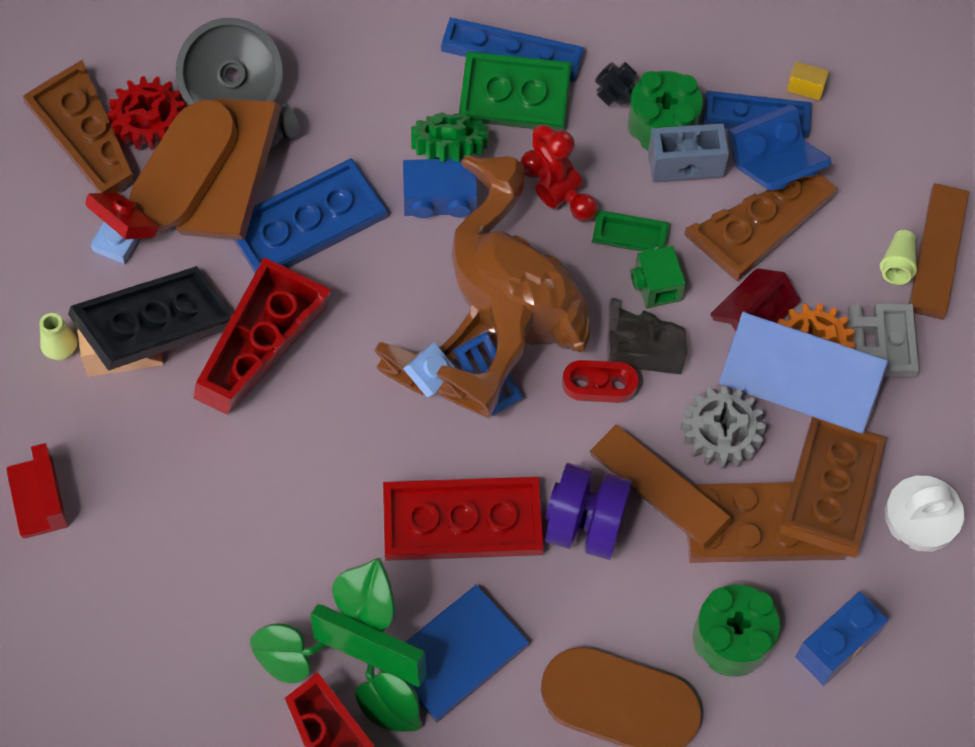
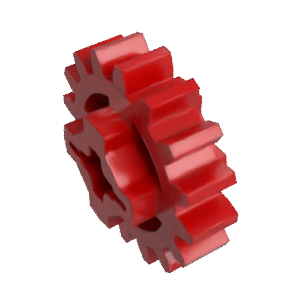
[107,76,186,150]

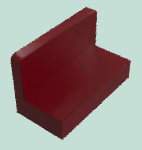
[710,268,801,332]

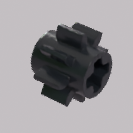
[595,62,638,106]

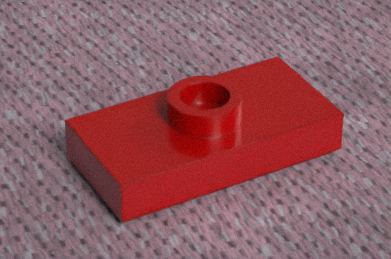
[85,193,158,239]

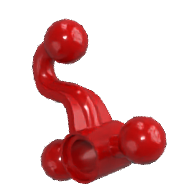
[520,124,599,222]

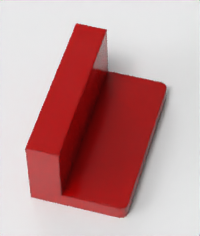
[6,443,68,539]

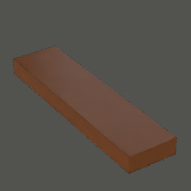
[909,183,969,320]
[590,424,732,550]

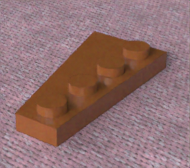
[22,60,134,193]
[684,173,837,281]

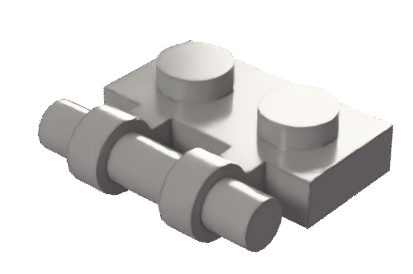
[847,303,919,377]

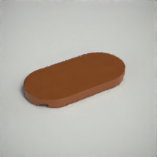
[129,100,238,232]
[541,647,701,747]

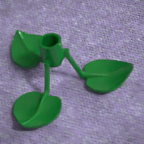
[249,558,423,732]

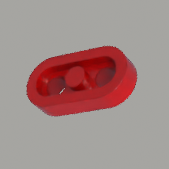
[562,360,639,403]

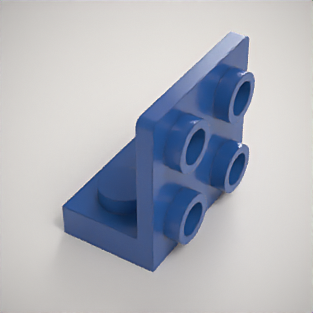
[728,104,832,190]

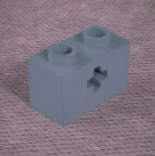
[648,123,729,182]

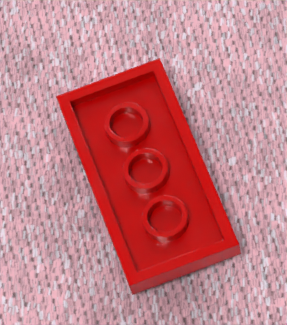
[383,477,543,561]

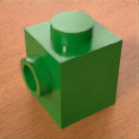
[631,246,686,309]

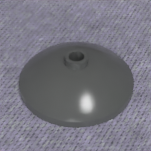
[176,18,283,105]

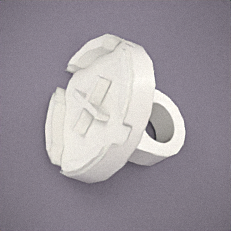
[884,475,964,552]

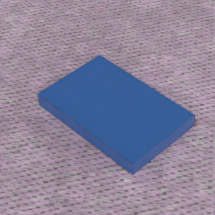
[406,584,529,723]

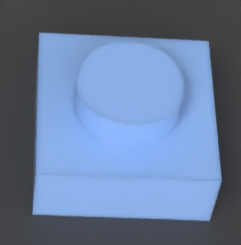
[90,222,140,264]
[403,342,456,397]

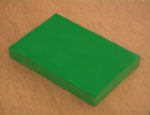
[458,51,571,131]

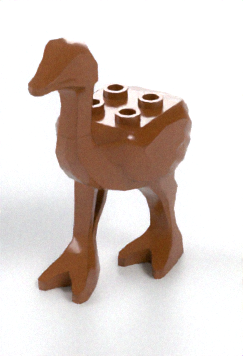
[374,155,591,419]

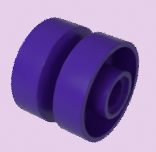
[545,462,632,560]

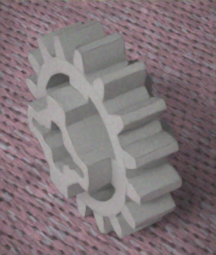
[681,386,766,469]

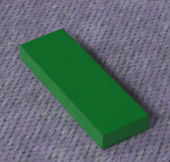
[310,604,426,687]

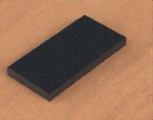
[68,266,233,371]

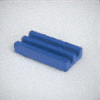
[452,331,523,416]

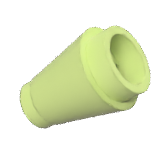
[880,230,917,285]
[39,313,78,360]

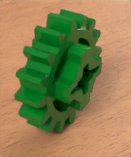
[411,112,488,162]

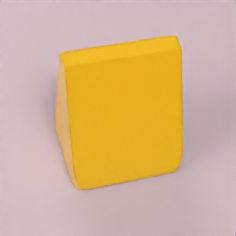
[786,61,829,101]

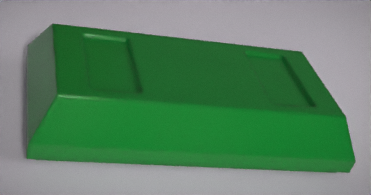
[592,210,669,252]

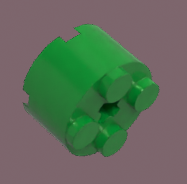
[628,71,703,150]
[693,584,780,677]

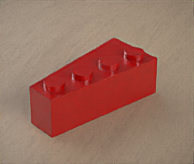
[193,257,332,415]
[285,672,375,747]

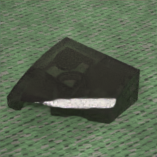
[607,298,688,375]

